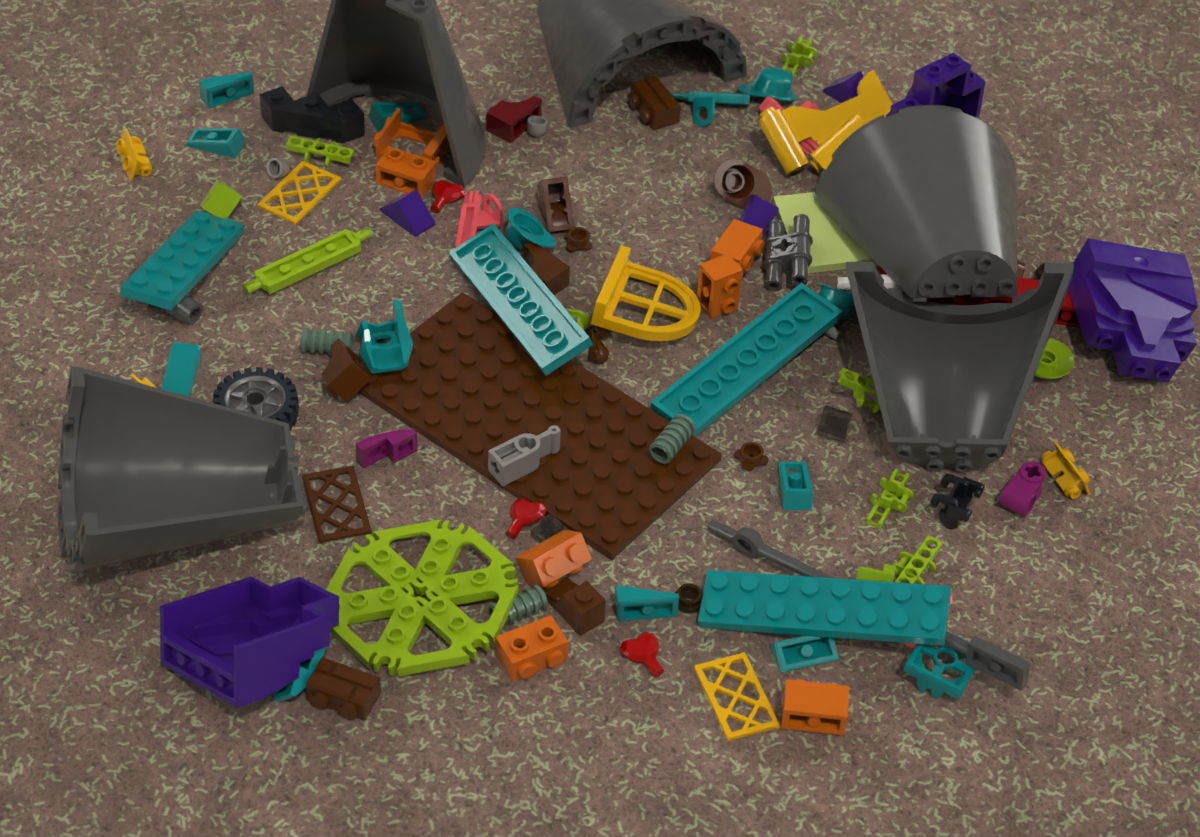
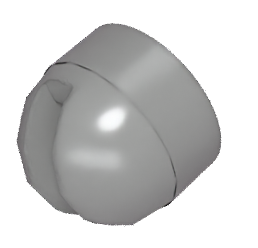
[527,116,548,137]
[267,157,290,179]

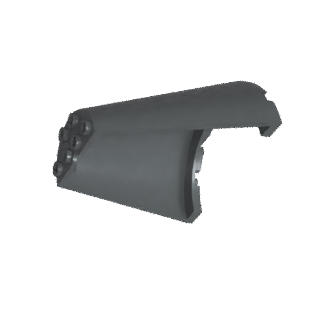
[306,0,486,188]
[537,0,747,128]
[814,105,1017,298]
[846,262,1074,473]
[58,366,307,572]

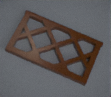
[302,466,372,544]

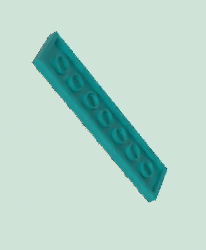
[449,223,593,376]
[650,283,843,437]
[698,570,951,646]

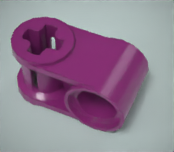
[998,462,1046,517]

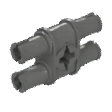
[763,214,813,291]

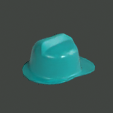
[737,67,797,101]
[505,208,556,252]
[815,282,856,321]

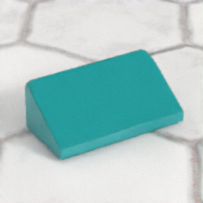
[769,635,839,673]

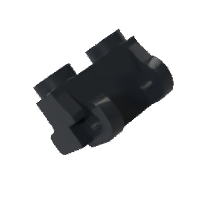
[930,474,985,529]

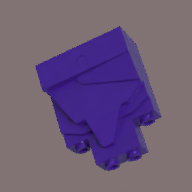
[885,52,986,118]
[1068,238,1198,382]
[160,576,340,708]

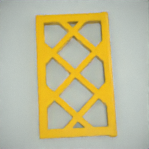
[257,161,341,225]
[694,652,781,741]

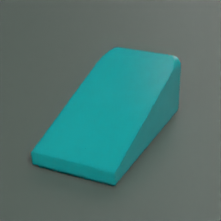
[199,72,254,109]
[368,102,427,132]
[185,128,246,158]
[162,342,202,397]
[777,462,813,510]
[614,586,679,622]

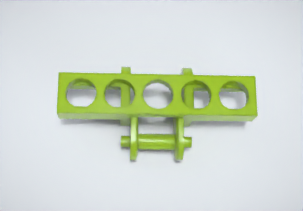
[781,36,818,80]
[286,135,355,167]
[838,368,881,414]
[866,468,914,529]
[892,535,943,584]

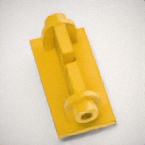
[116,129,152,181]
[1041,440,1091,499]

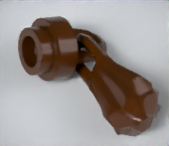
[585,325,613,365]

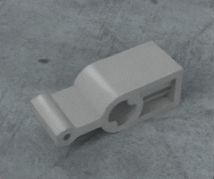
[488,425,561,486]

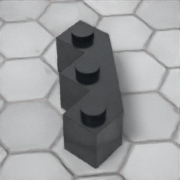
[260,86,365,144]

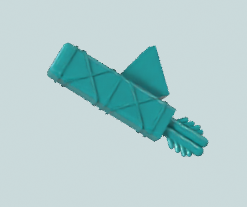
[671,91,750,127]

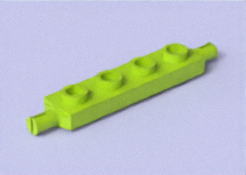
[242,227,373,295]

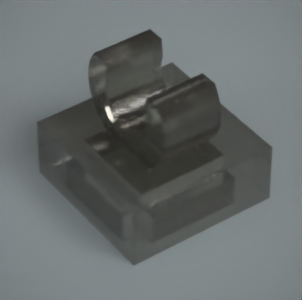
[817,405,853,443]
[531,514,570,544]

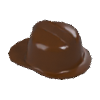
[714,158,772,209]

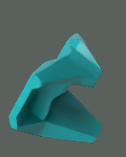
[355,300,413,374]

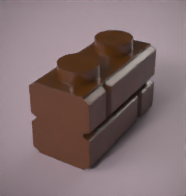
[628,76,681,131]
[306,657,381,721]

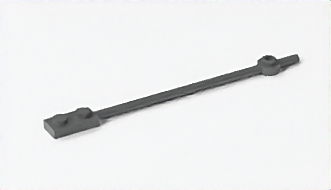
[708,520,1030,691]

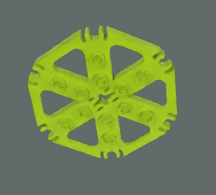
[326,519,519,677]

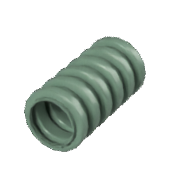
[300,328,354,356]
[649,414,696,464]
[489,584,548,628]

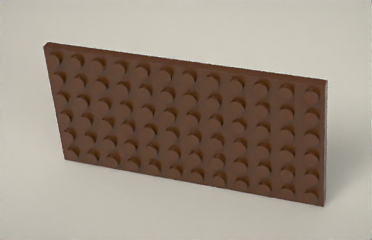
[358,292,722,561]

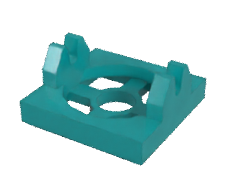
[903,631,976,700]

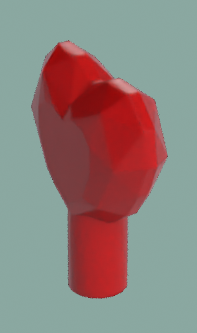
[430,179,466,214]
[505,498,547,539]
[620,632,664,677]

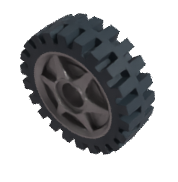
[213,367,299,431]

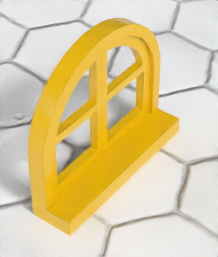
[591,245,701,341]

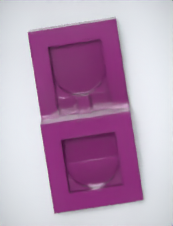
[356,429,418,469]

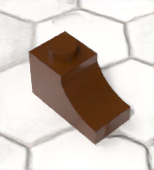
[537,177,575,233]
[523,241,570,295]
[321,338,371,402]
[544,577,606,636]

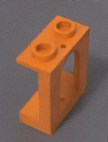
[373,108,450,168]

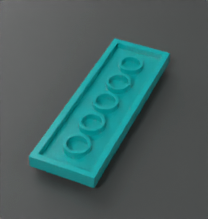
[121,211,245,310]

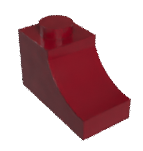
[486,96,542,144]

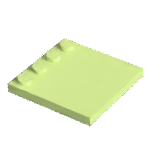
[773,192,878,273]

